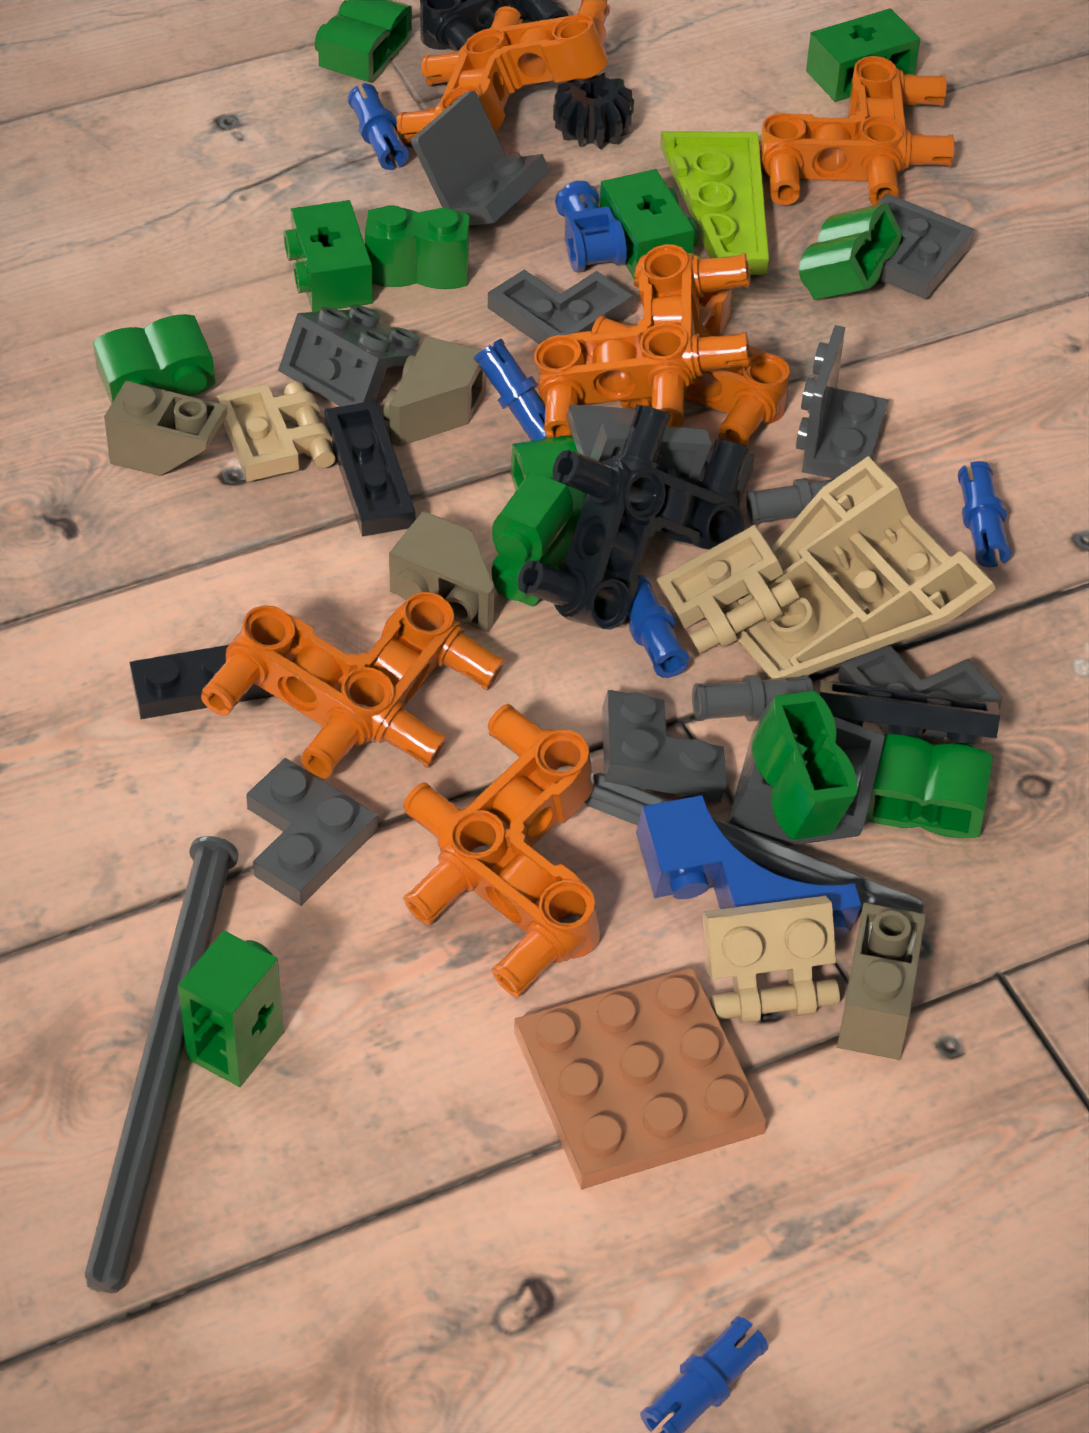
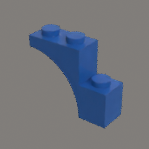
[636,795,862,940]

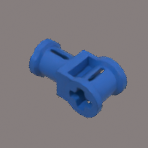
[555,181,627,272]

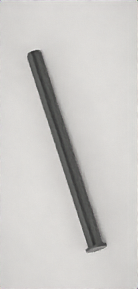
[85,836,239,1294]

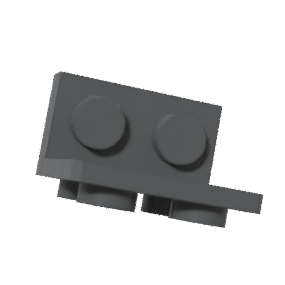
[411,91,550,226]
[278,305,421,406]
[796,325,889,479]
[566,405,712,485]

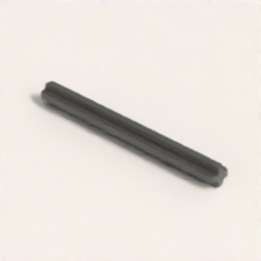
[584,773,925,914]

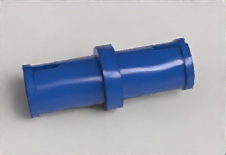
[348,83,409,170]
[473,339,547,441]
[957,461,1012,567]
[628,575,690,678]
[640,1316,768,1433]

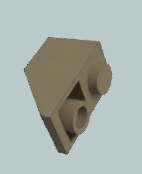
[383,336,486,446]
[104,381,228,476]
[389,511,494,632]
[837,903,926,1060]

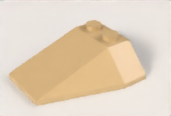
[721,456,996,679]

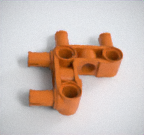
[396,0,610,144]
[760,56,954,205]
[534,244,751,438]
[591,255,790,447]
[201,592,505,779]
[403,704,601,998]

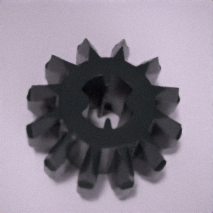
[553,72,634,149]

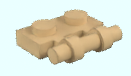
[216,381,335,482]
[656,525,800,654]
[702,896,840,1023]

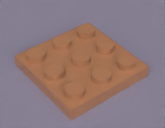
[514,967,766,1190]

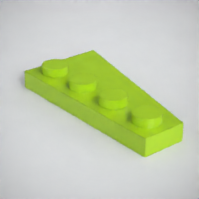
[660,131,769,275]

